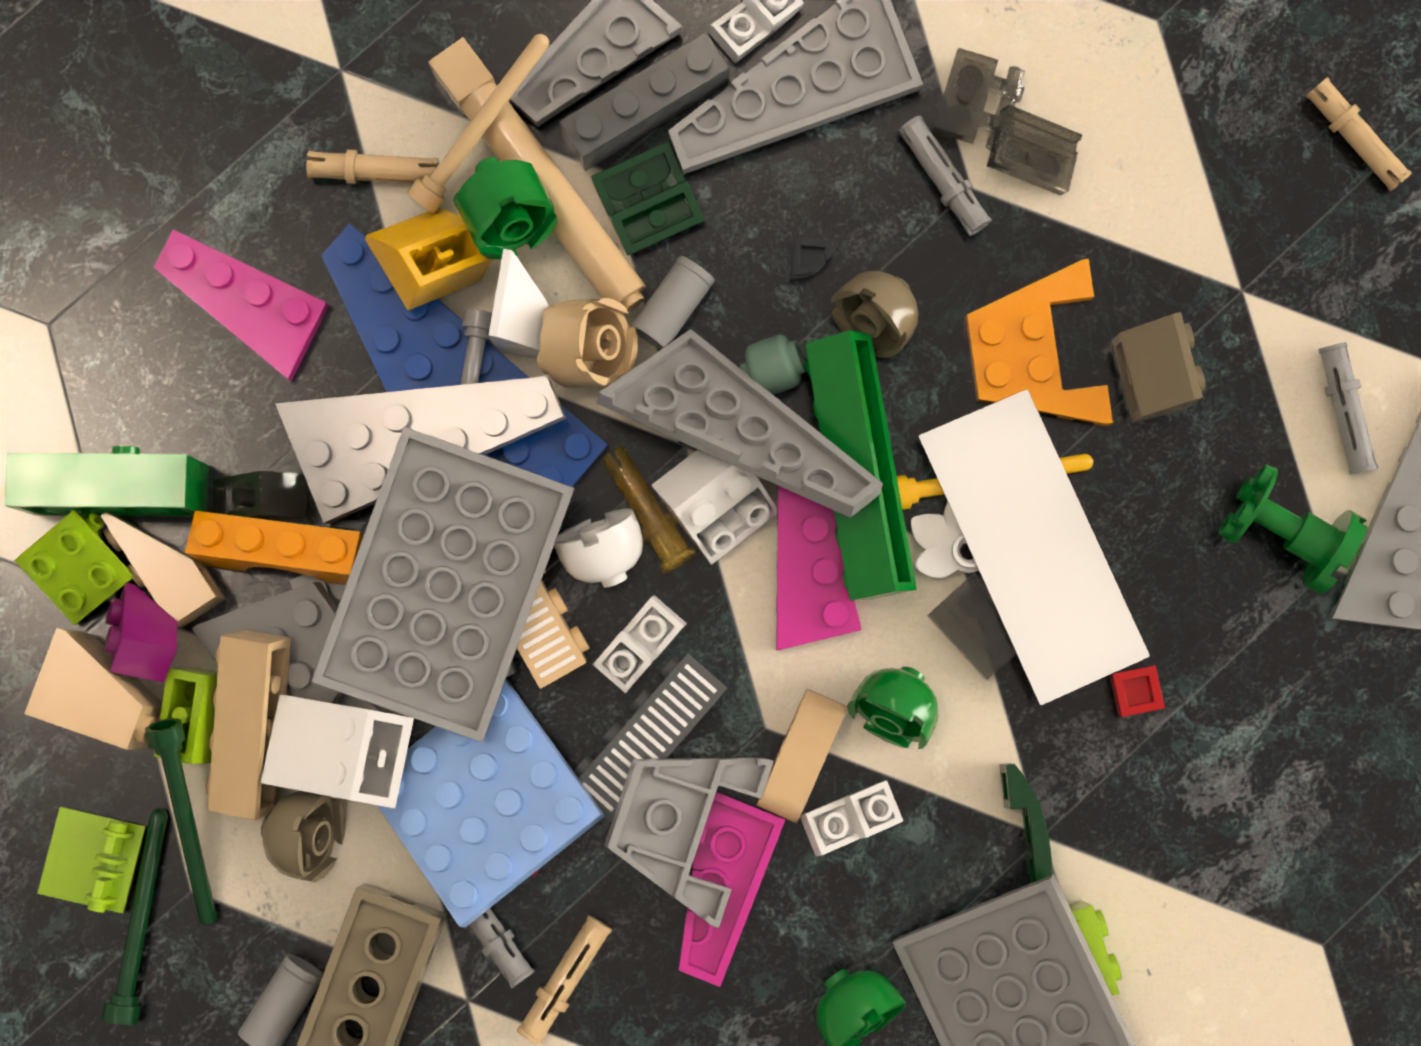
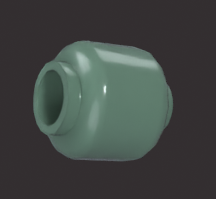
[740,334,807,395]

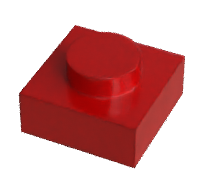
[1109,665,1165,717]

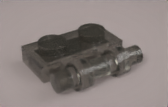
[932,48,1025,152]

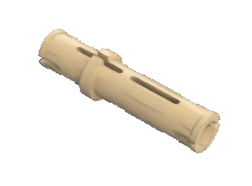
[1306,77,1412,191]
[306,149,439,184]
[517,915,612,1046]

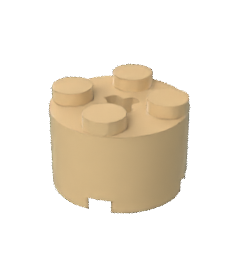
[537,298,638,388]

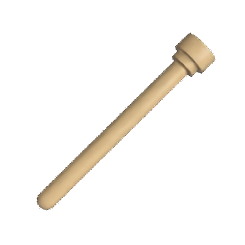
[407,34,549,213]

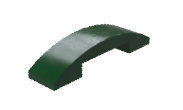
[999,763,1052,883]

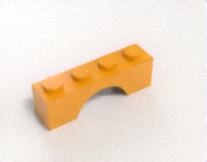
[185,511,364,585]

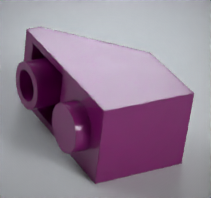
[104,583,178,683]

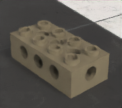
[297,883,447,1046]

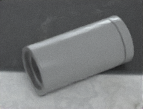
[630,256,715,350]
[238,954,323,1046]

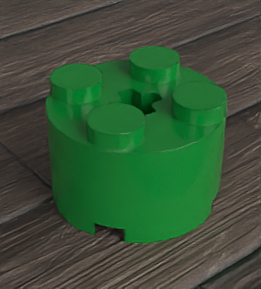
[453,157,557,259]

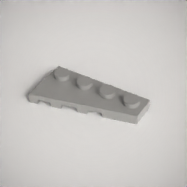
[509,0,682,127]

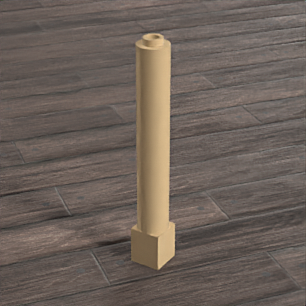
[428,37,647,312]

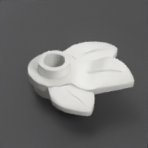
[910,500,979,578]

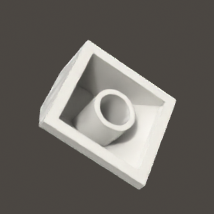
[489,249,549,358]

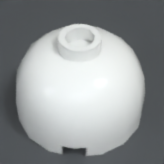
[554,509,643,588]

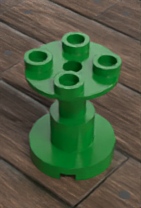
[1218,464,1367,595]

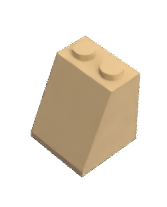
[24,628,162,750]

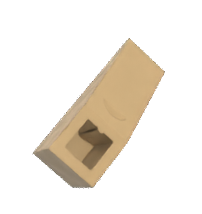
[101,512,226,628]

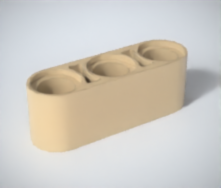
[756,689,847,824]

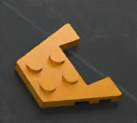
[965,259,1113,426]

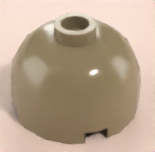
[831,270,919,358]
[261,791,345,883]

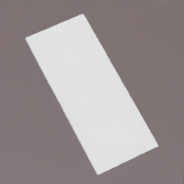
[919,390,1150,705]

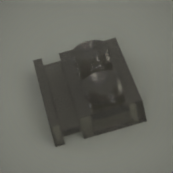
[987,104,1082,196]
[926,572,1017,680]

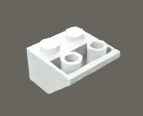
[652,449,777,565]

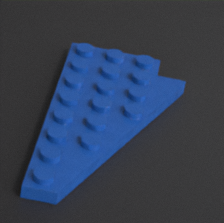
[321,223,609,488]

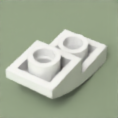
[708,0,804,64]
[593,595,687,693]
[800,780,903,856]

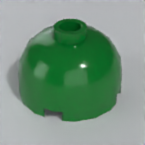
[847,666,939,749]
[815,969,906,1046]

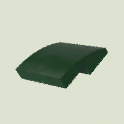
[590,141,705,256]

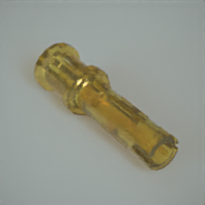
[601,446,697,573]

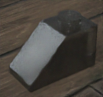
[213,470,308,522]

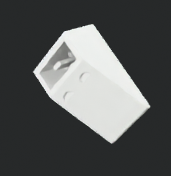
[261,694,414,808]

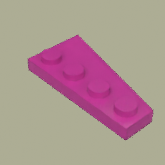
[154,230,329,381]
[776,485,862,651]
[679,791,785,987]

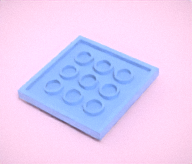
[377,679,605,928]

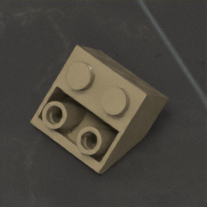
[1111,312,1205,423]

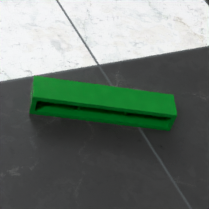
[805,330,917,601]

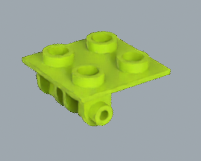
[14,510,134,625]
[37,807,146,914]

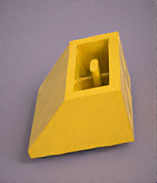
[365,207,492,310]

